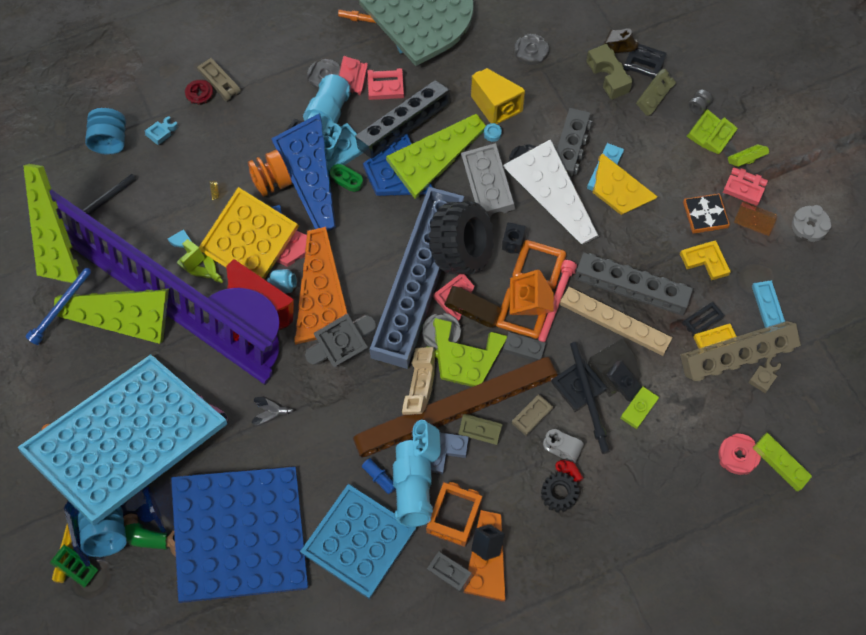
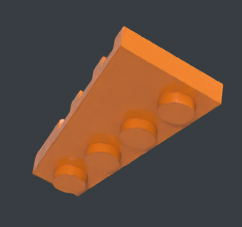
[463,510,505,602]

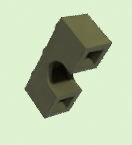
[586,44,632,100]

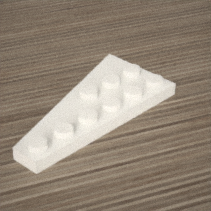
[503,140,599,245]

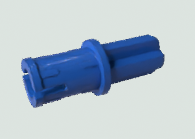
[362,458,395,494]

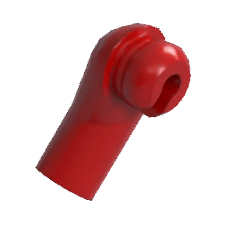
[555,460,584,483]

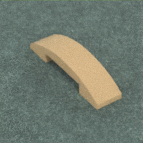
[402,347,435,415]

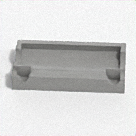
[461,143,515,217]

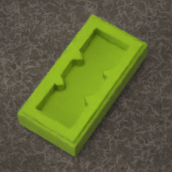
[728,144,769,166]
[620,386,659,429]

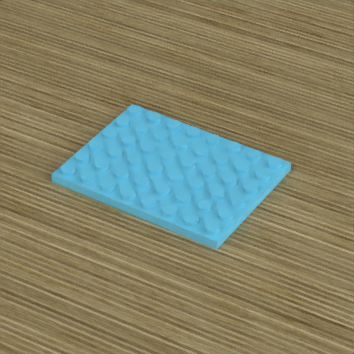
[18,354,227,526]

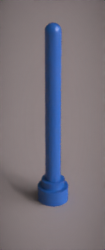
[25,268,91,345]

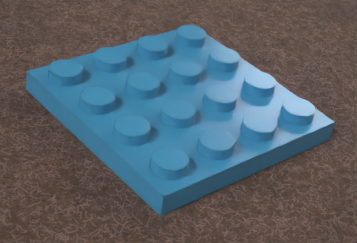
[300,484,416,600]

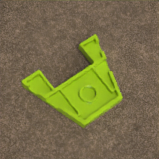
[433,318,507,387]

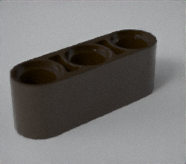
[444,286,501,328]

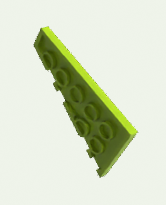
[386,114,486,199]
[23,164,84,283]
[54,289,169,344]

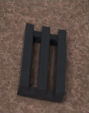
[682,302,725,338]

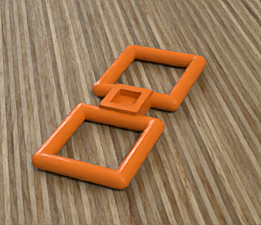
[496,240,566,339]

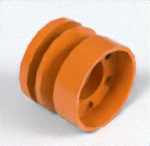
[248,149,292,197]

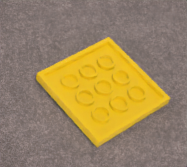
[199,187,299,279]

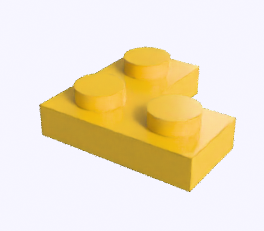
[680,240,730,280]

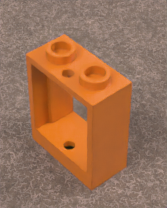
[426,482,482,547]

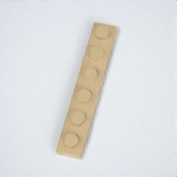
[560,287,672,356]

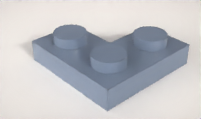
[430,433,468,474]

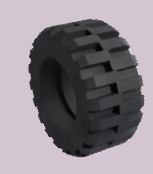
[429,201,494,274]

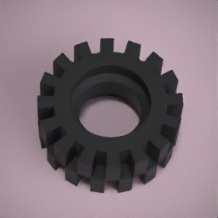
[541,472,579,513]

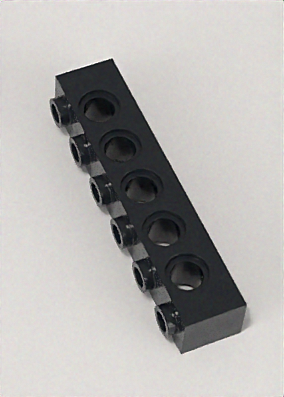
[355,81,451,159]

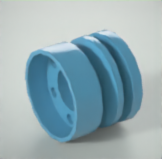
[85,108,126,154]
[78,506,126,557]

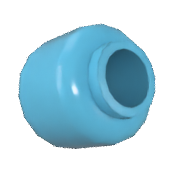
[267,269,297,294]

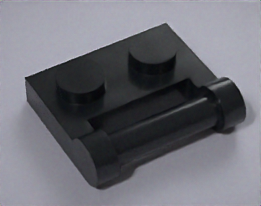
[624,44,667,80]

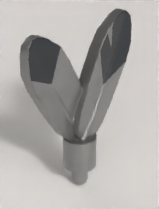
[251,397,293,426]

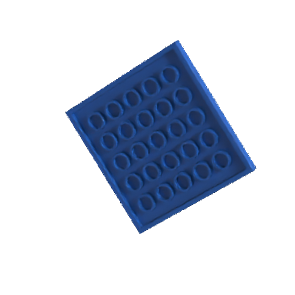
[171,467,308,603]

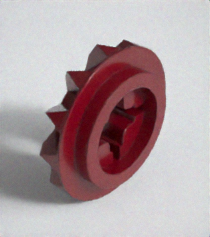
[185,80,213,105]

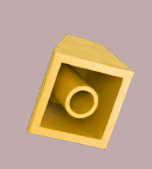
[471,68,525,124]

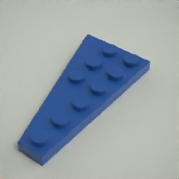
[272,113,336,232]

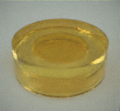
[209,181,219,199]

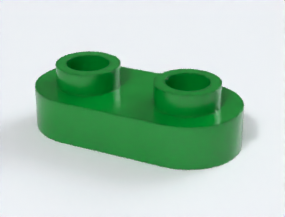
[330,164,363,192]

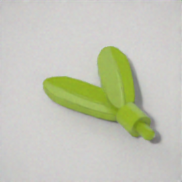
[190,254,223,283]

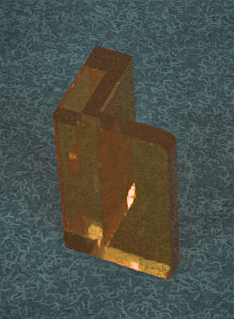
[734,201,777,236]

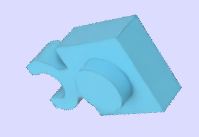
[145,117,177,145]

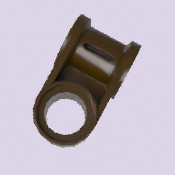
[603,28,639,53]

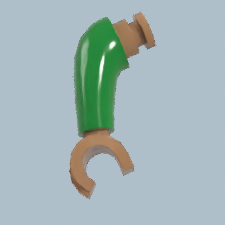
[123,514,176,557]

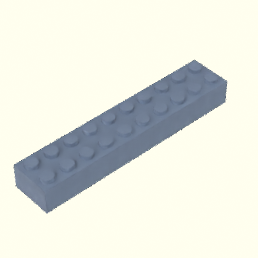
[370,187,464,369]

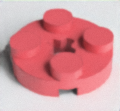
[718,434,761,475]

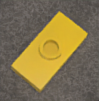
[694,323,737,348]

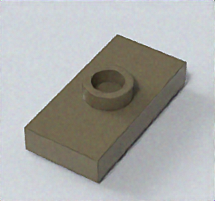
[512,394,553,436]

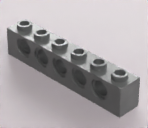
[574,252,693,316]

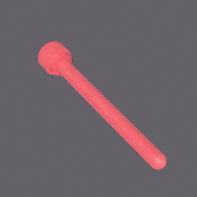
[538,260,577,342]

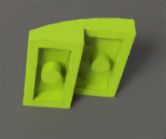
[687,109,738,154]

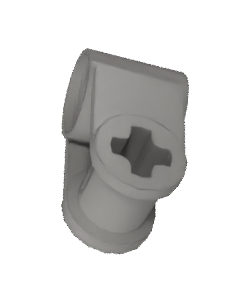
[543,429,584,463]

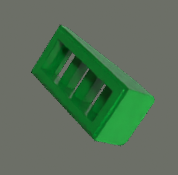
[50,544,98,588]

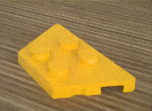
[593,153,657,215]

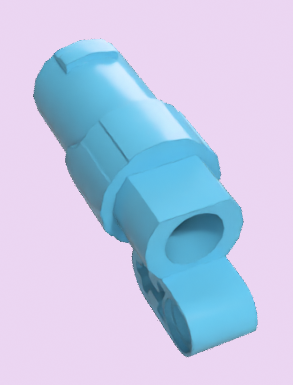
[303,74,351,160]
[393,420,441,527]

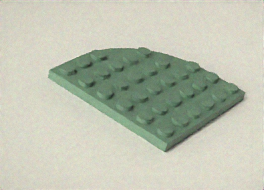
[359,0,473,66]

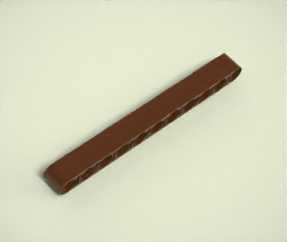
[353,357,558,458]

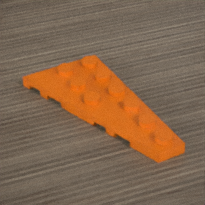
[295,227,347,345]

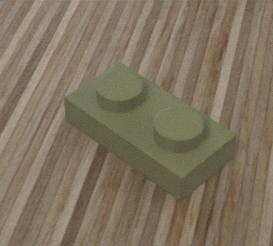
[459,414,502,445]

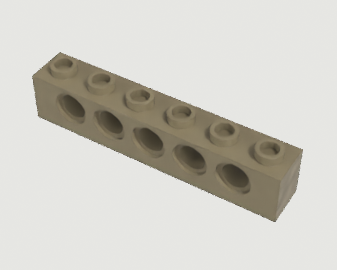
[680,321,801,381]

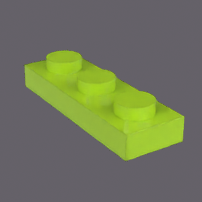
[753,433,812,492]

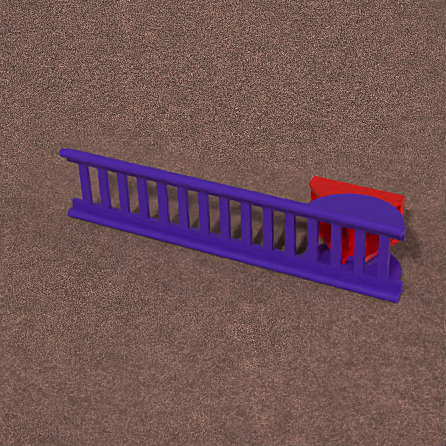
[50,189,294,385]

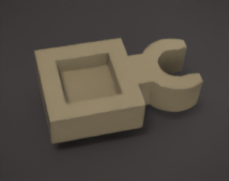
[748,358,781,393]

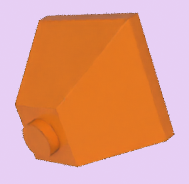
[510,270,554,315]

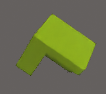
[177,239,205,273]

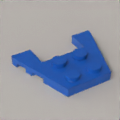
[363,134,433,196]

